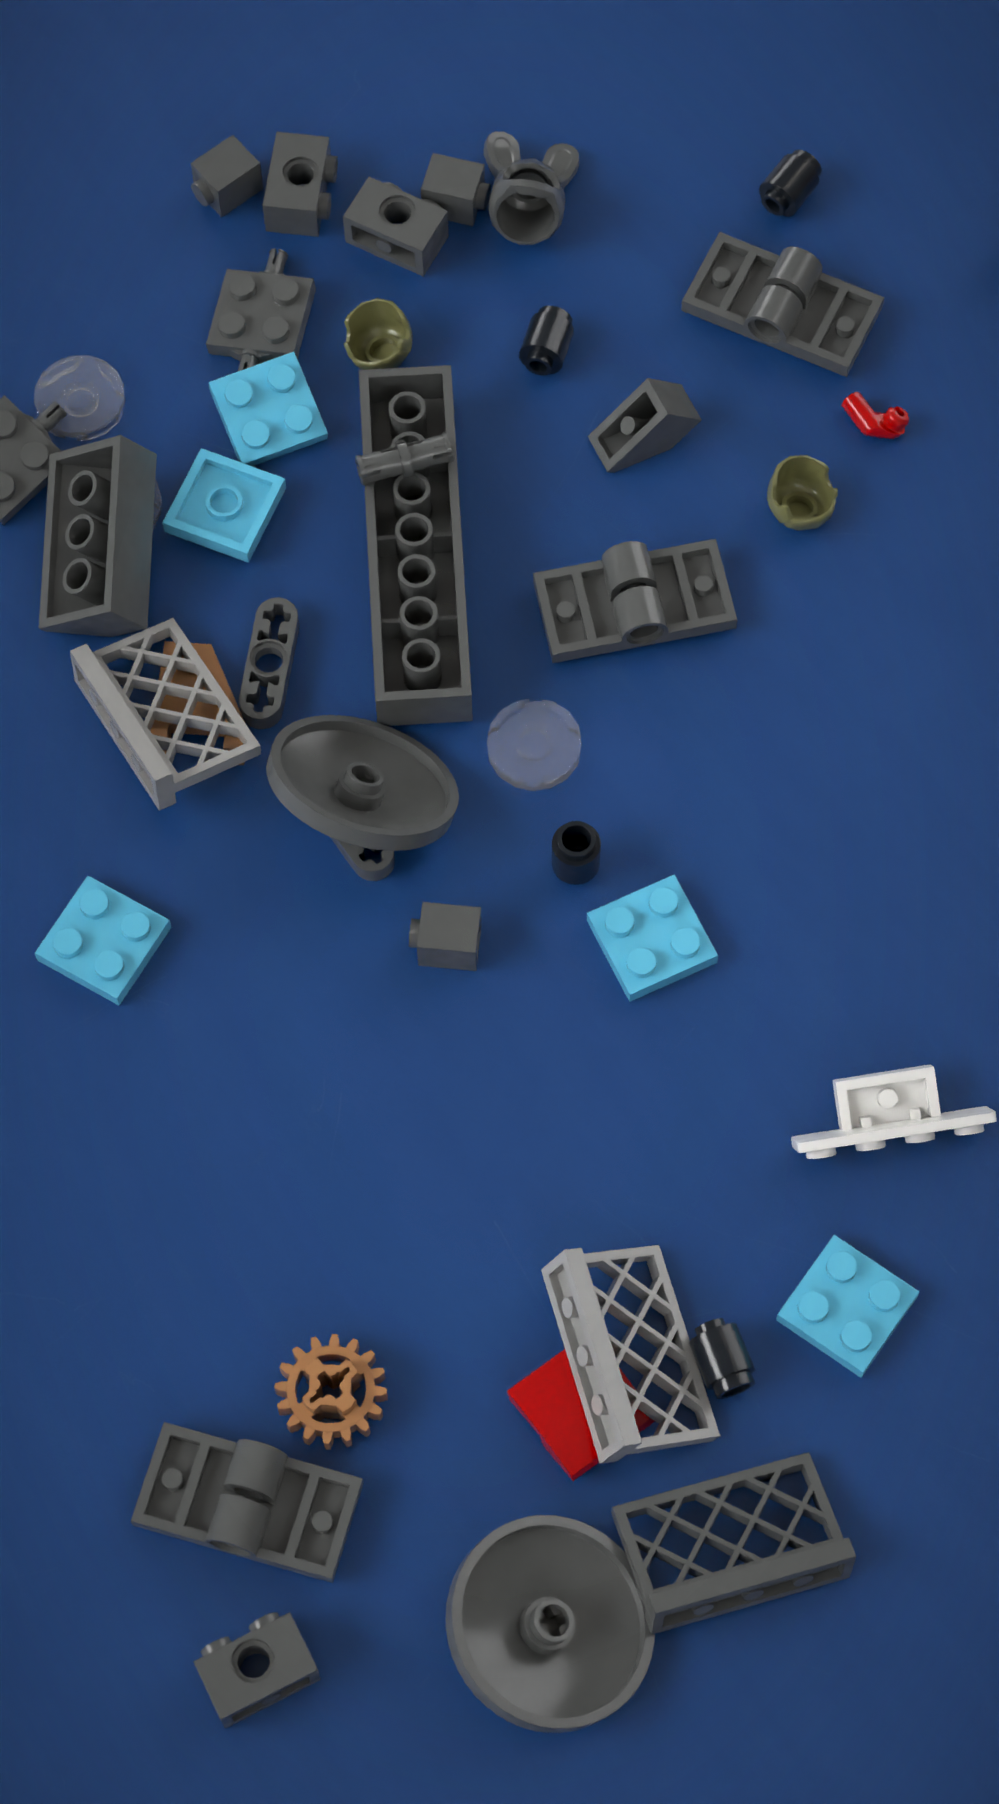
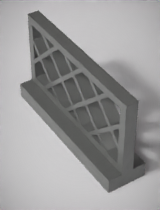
[611,1452,856,1635]

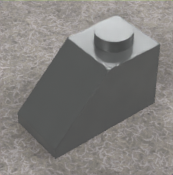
[588,378,701,473]

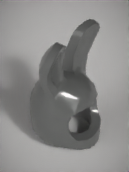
[483,131,579,245]

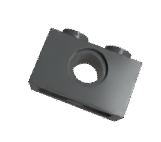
[263,132,338,237]
[343,177,449,277]
[193,1612,321,1729]

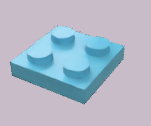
[209,352,328,466]
[162,448,286,563]
[587,874,718,1002]
[35,876,172,1005]
[776,1235,920,1378]

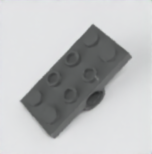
[681,232,884,377]
[533,539,737,663]
[131,1422,364,1583]

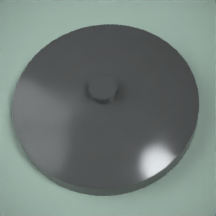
[266,715,459,851]
[445,1515,655,1733]

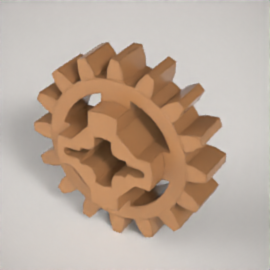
[275,1334,388,1450]

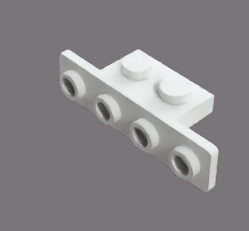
[791,1064,997,1159]

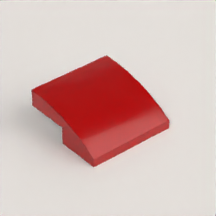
[507,1349,655,1481]

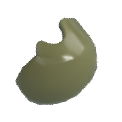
[344,298,413,370]
[767,455,838,531]

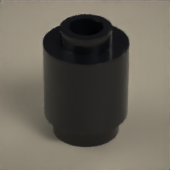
[759,150,822,216]
[519,306,574,376]
[552,821,601,885]
[689,1318,755,1399]

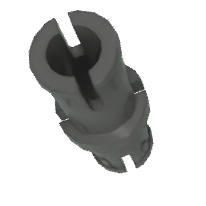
[355,432,454,486]

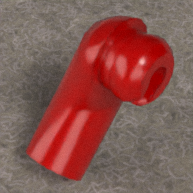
[841,392,909,439]

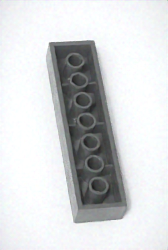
[359,365,473,726]

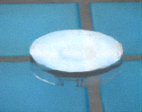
[34,355,126,441]
[487,699,582,791]

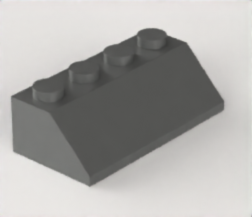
[39,435,157,637]

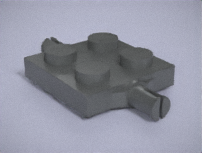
[206,248,316,371]
[0,395,68,525]

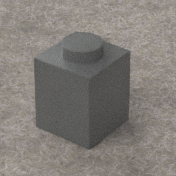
[191,135,263,218]
[421,153,491,226]
[409,902,482,971]

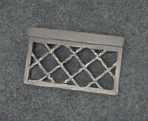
[70,618,261,811]
[541,1245,720,1464]

